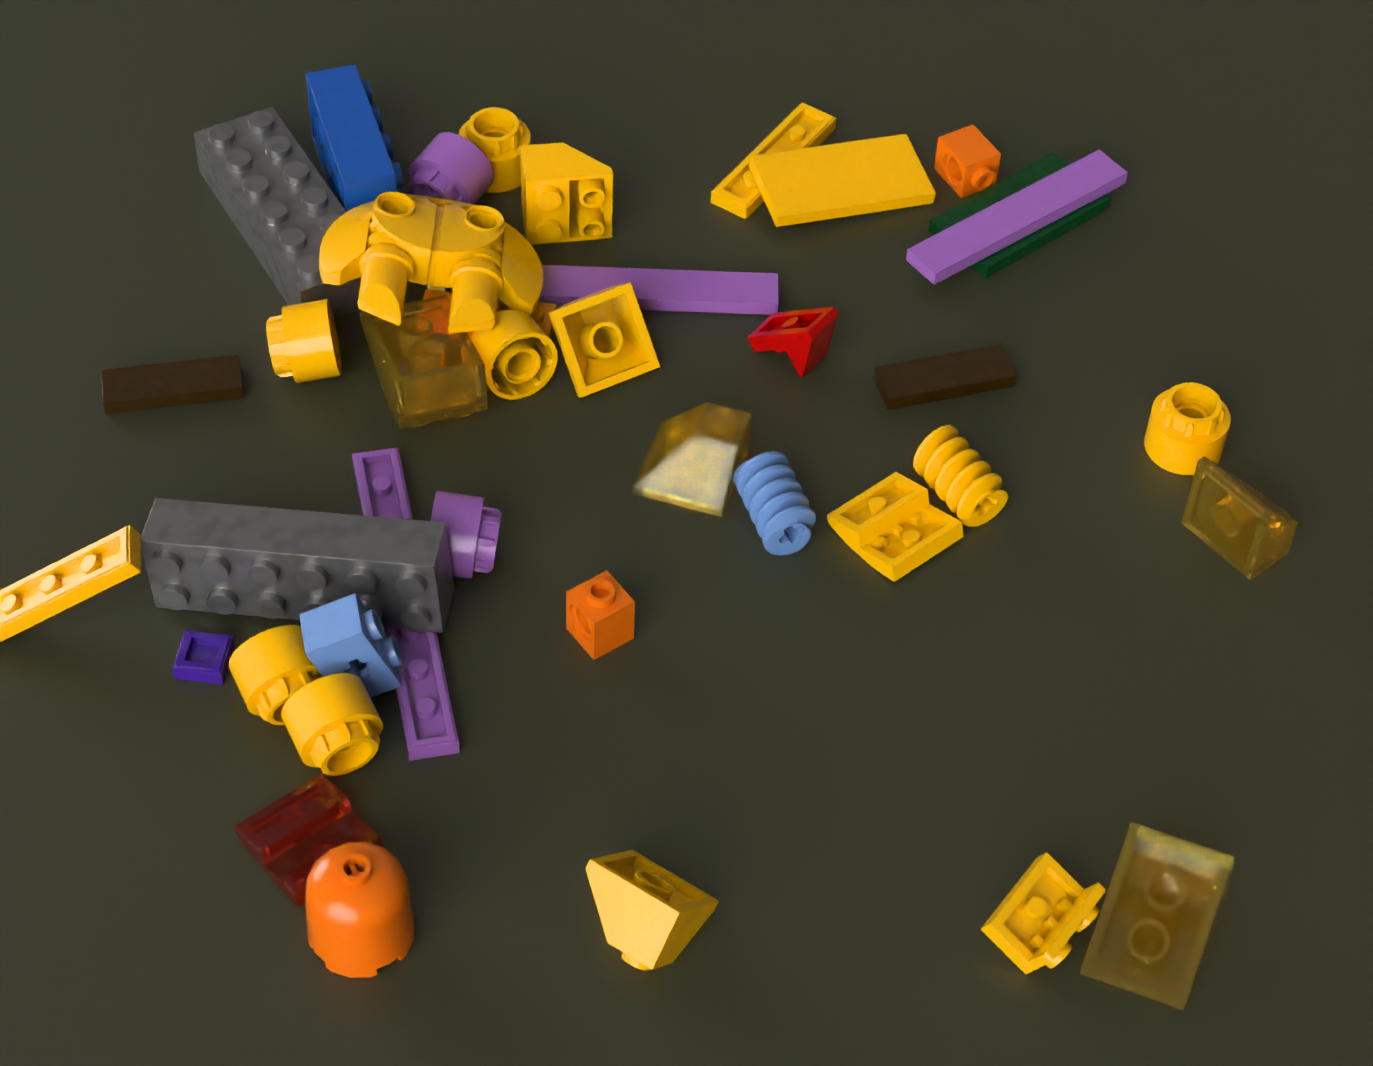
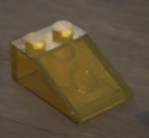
[359,295,488,429]
[1080,822,1235,1011]

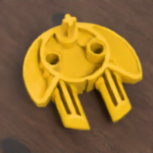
[319,191,543,333]

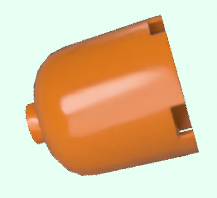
[305,842,415,978]

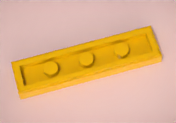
[711,102,837,220]
[0,525,141,642]

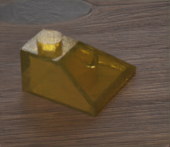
[633,402,752,517]
[1181,456,1298,580]

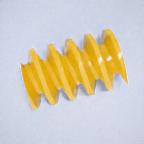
[913,425,1009,527]

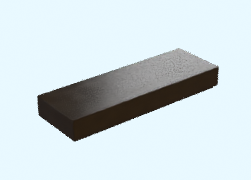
[873,344,1017,410]
[101,355,244,414]

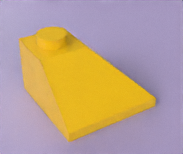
[548,282,660,398]
[585,850,719,971]

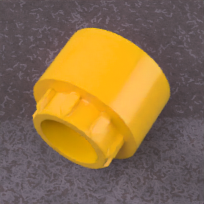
[458,107,531,193]
[266,299,342,383]
[468,310,558,400]
[1144,382,1231,475]
[228,625,323,725]
[281,673,383,776]

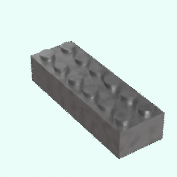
[194,107,361,319]
[141,498,455,633]

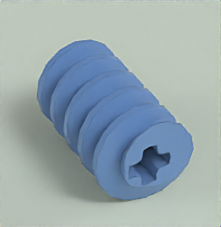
[733,451,816,556]

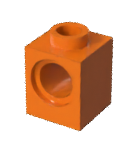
[934,124,1001,199]
[566,570,635,660]

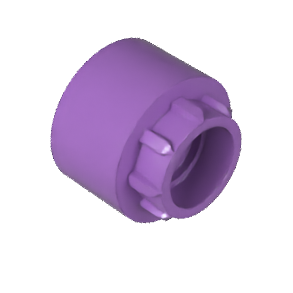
[408,132,494,204]
[431,490,502,579]

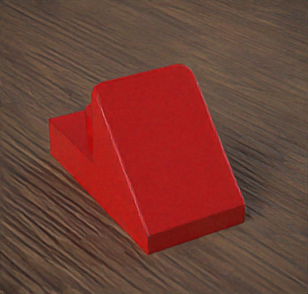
[747,306,838,377]

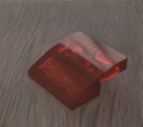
[234,774,384,907]

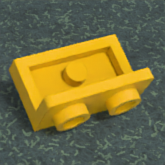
[980,852,1106,974]

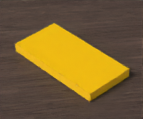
[749,134,936,227]

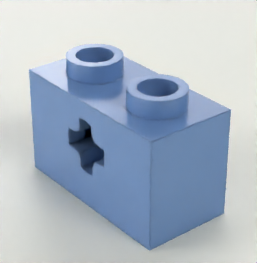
[299,593,404,698]

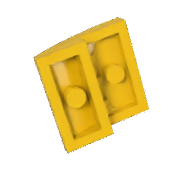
[827,472,964,582]

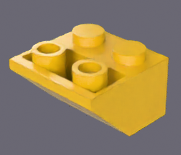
[520,143,613,245]

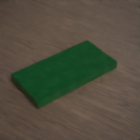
[928,152,1111,278]

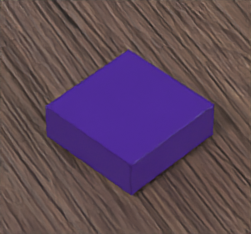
[172,630,235,685]

